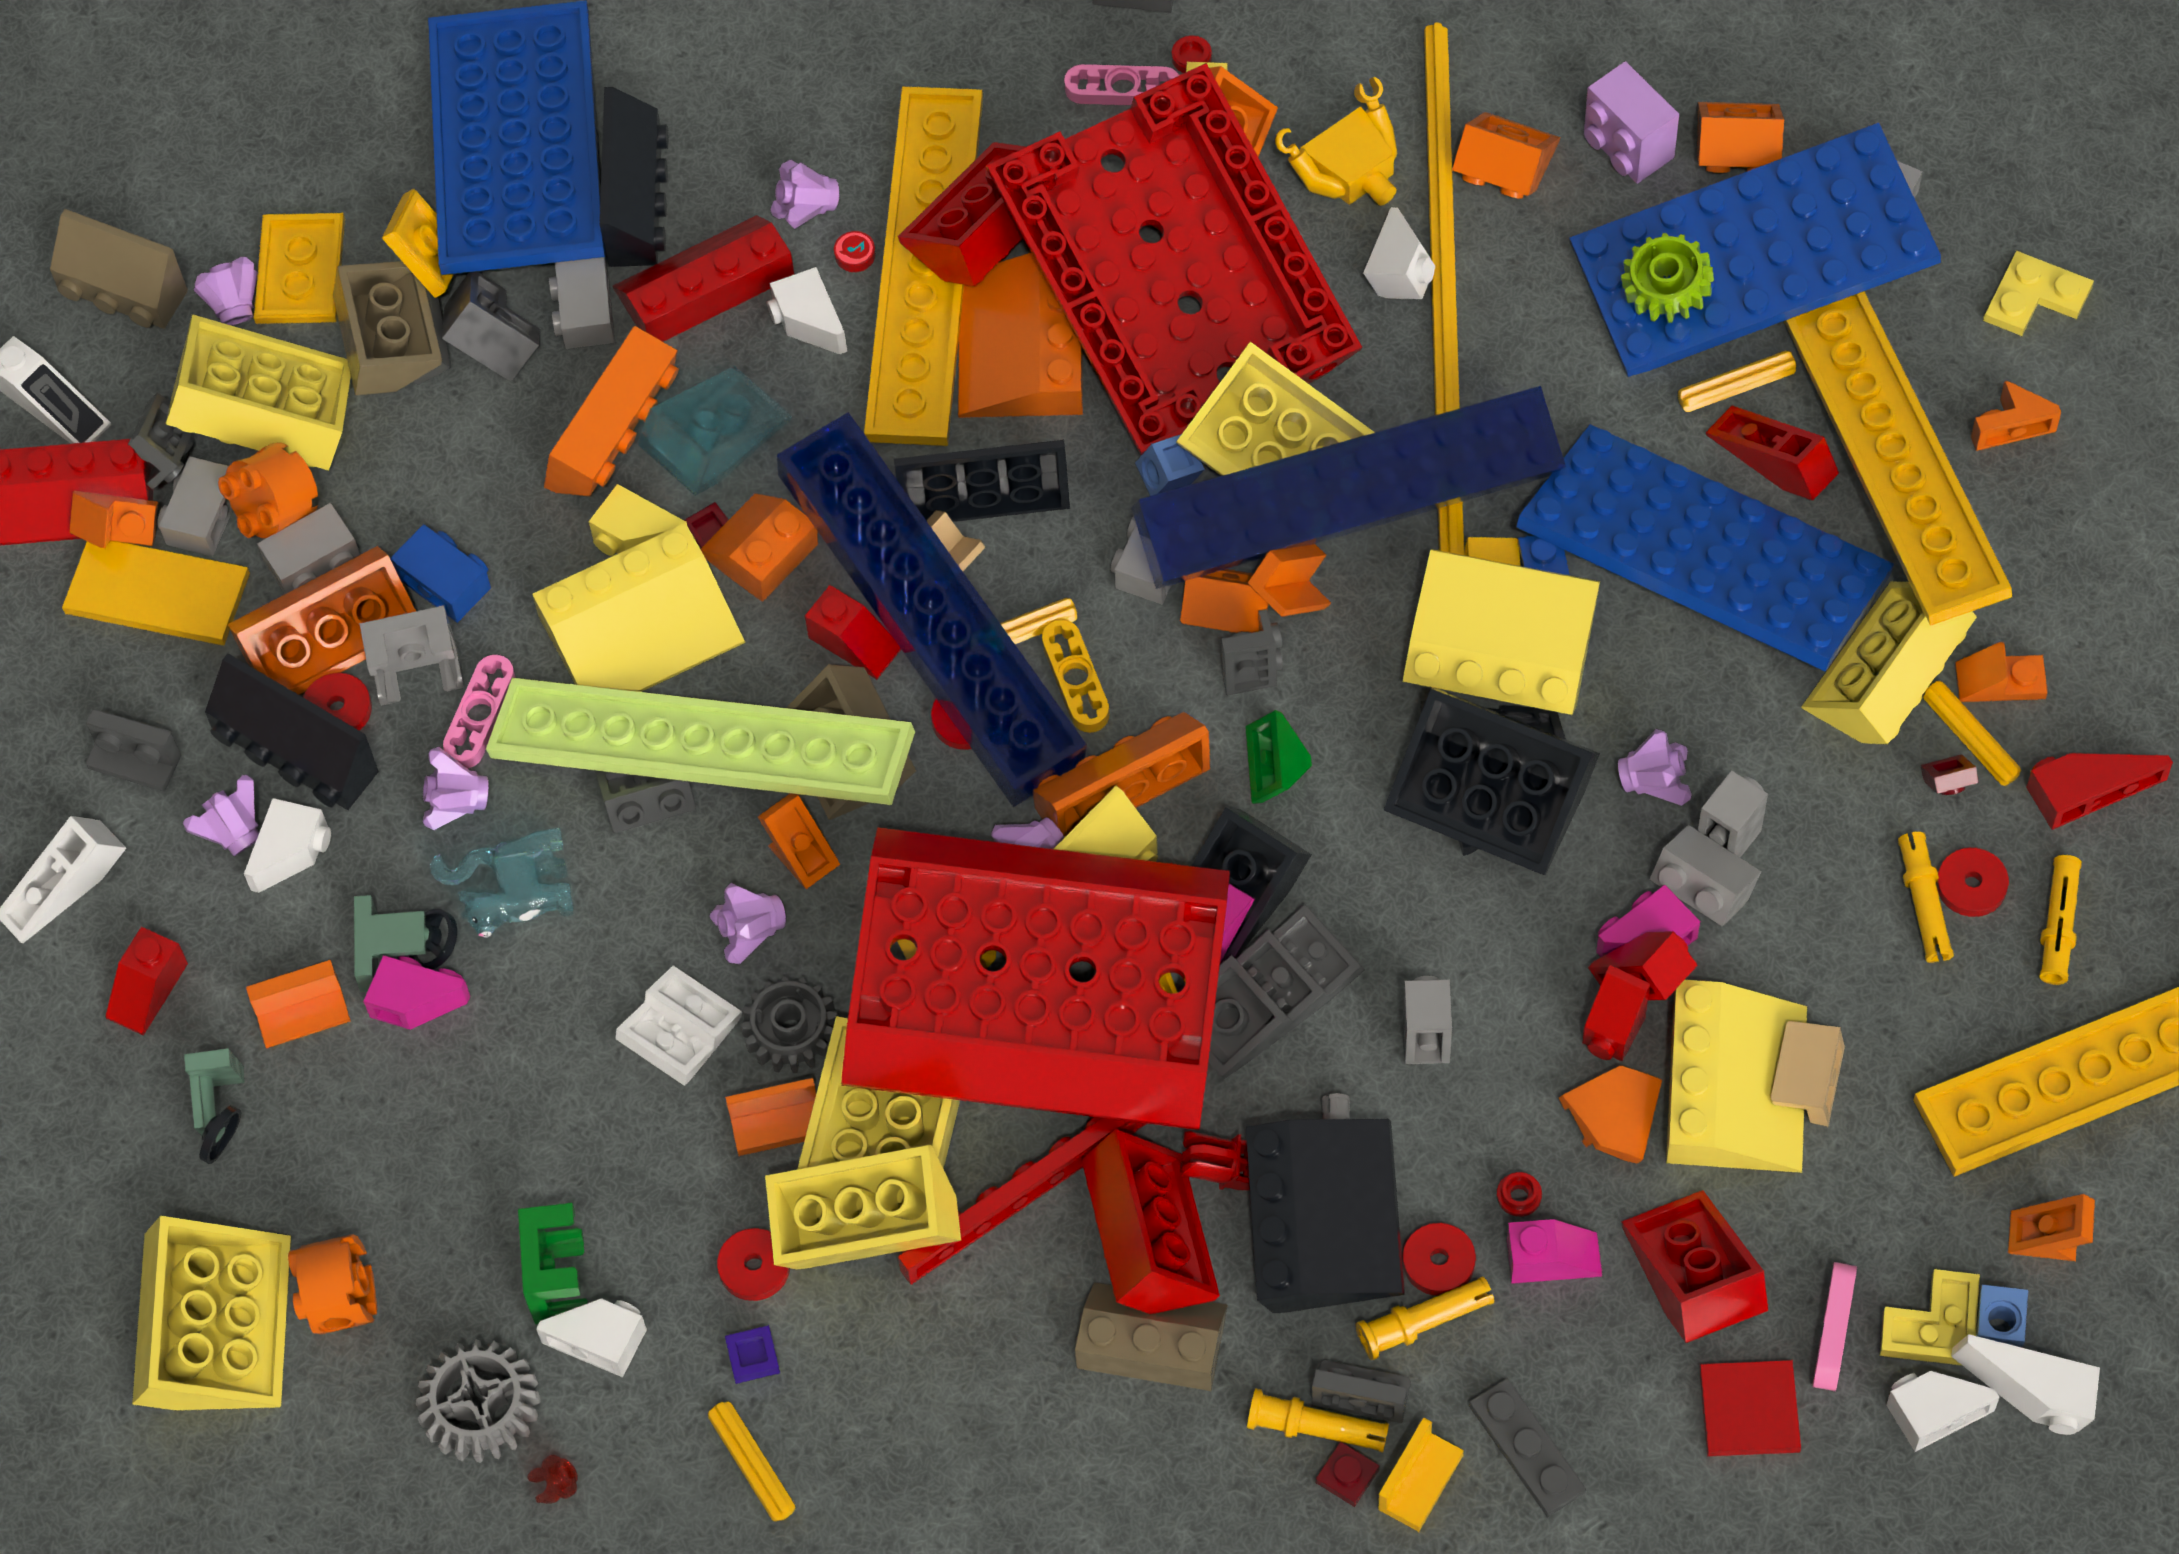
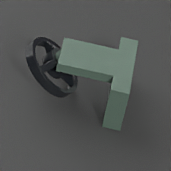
[354,895,457,992]
[184,1048,245,1164]

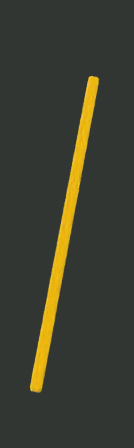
[1424,22,1464,555]

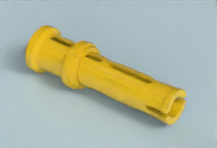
[1355,1276,1494,1360]
[1247,1388,1389,1453]

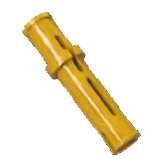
[1898,832,1954,963]
[2040,855,2082,985]

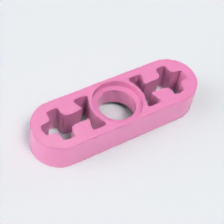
[1064,64,1179,105]
[443,655,516,769]
[1812,1262,1857,1391]

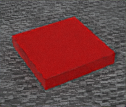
[1700,1360,1801,1457]

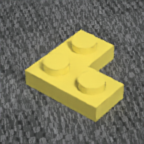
[1983,251,2094,336]
[1880,1269,1980,1365]

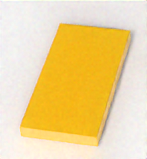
[62,541,250,646]

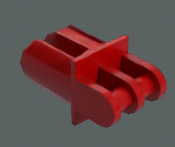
[1181,1131,1250,1191]

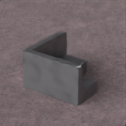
[442,271,540,381]

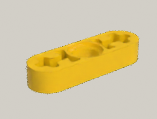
[1042,620,1109,733]

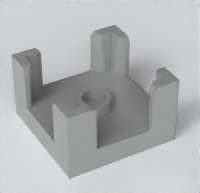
[359,606,464,706]

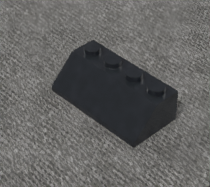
[600,87,669,267]
[205,654,379,810]

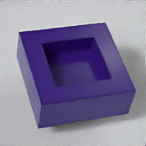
[725,1325,780,1384]

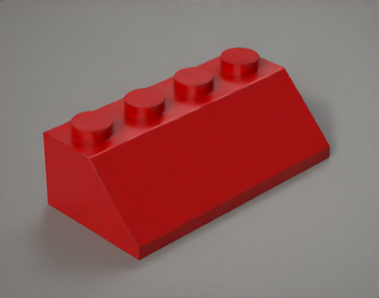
[897,142,1026,286]
[612,215,795,342]
[0,439,154,546]
[1082,1129,1220,1314]

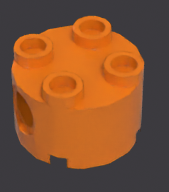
[218,442,318,538]
[288,1234,377,1335]

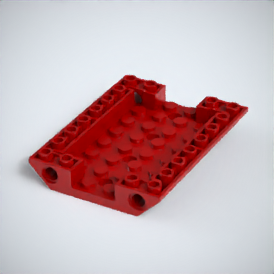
[986,63,1362,455]
[841,827,1230,1130]

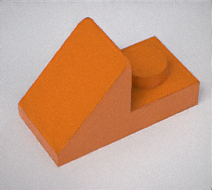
[1971,381,2061,451]
[70,490,158,548]
[1955,642,2047,702]
[758,793,840,889]
[2008,1194,2095,1261]

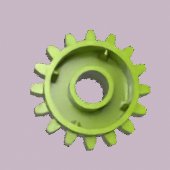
[1621,233,1714,323]

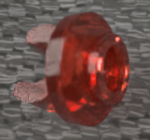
[527,1455,578,1504]

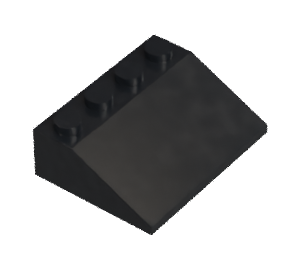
[894,440,1070,528]
[1384,688,1600,875]
[1246,1119,1405,1313]

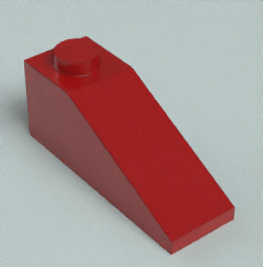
[1706,406,1839,501]
[2026,753,2173,830]

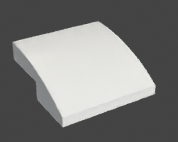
[616,966,742,1086]

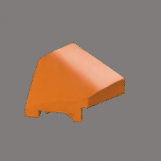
[1558,1066,1662,1164]

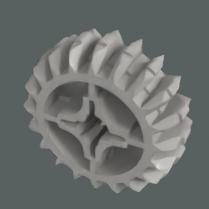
[416,1339,541,1463]

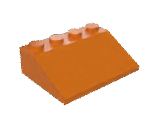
[958,253,1083,418]

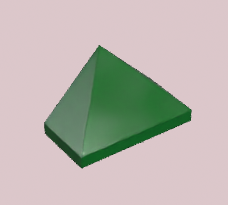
[1246,710,1312,804]

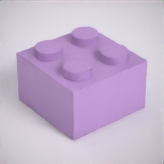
[1584,61,1679,184]

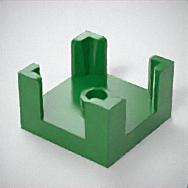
[518,1203,588,1325]

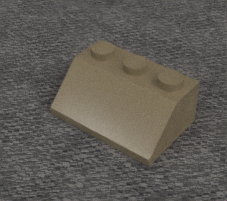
[50,209,188,329]
[333,261,442,395]
[786,664,916,820]
[1075,1282,1228,1391]

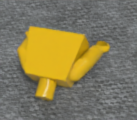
[1275,77,1397,206]

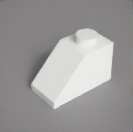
[1363,207,1436,299]
[767,267,847,354]
[244,798,331,893]
[536,1299,647,1377]
[1886,1371,2000,1452]

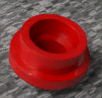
[1497,1172,1542,1217]

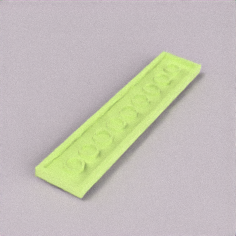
[486,678,915,805]

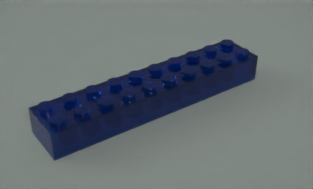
[1132,386,1566,589]
[777,412,1087,807]

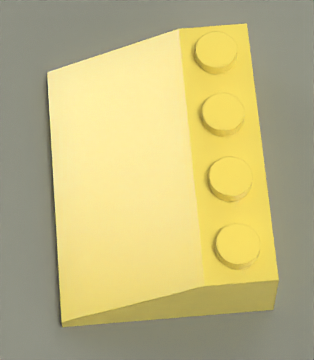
[166,315,351,471]
[1176,342,1387,542]
[532,523,745,692]
[1402,549,1600,715]
[1666,980,1807,1173]
[797,1016,960,1170]
[132,1216,291,1410]

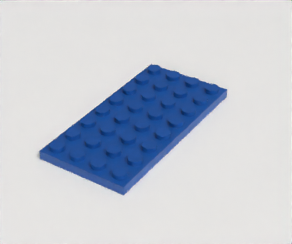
[428,0,605,275]
[1570,123,1941,377]
[1516,424,1894,672]

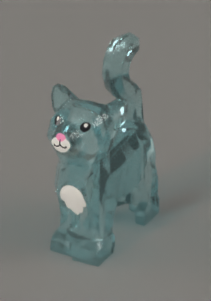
[430,828,574,938]

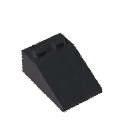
[1191,807,1312,961]

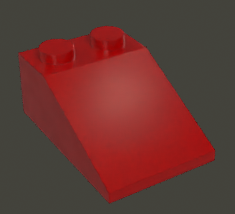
[1621,1190,1768,1343]

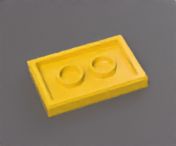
[254,213,345,324]

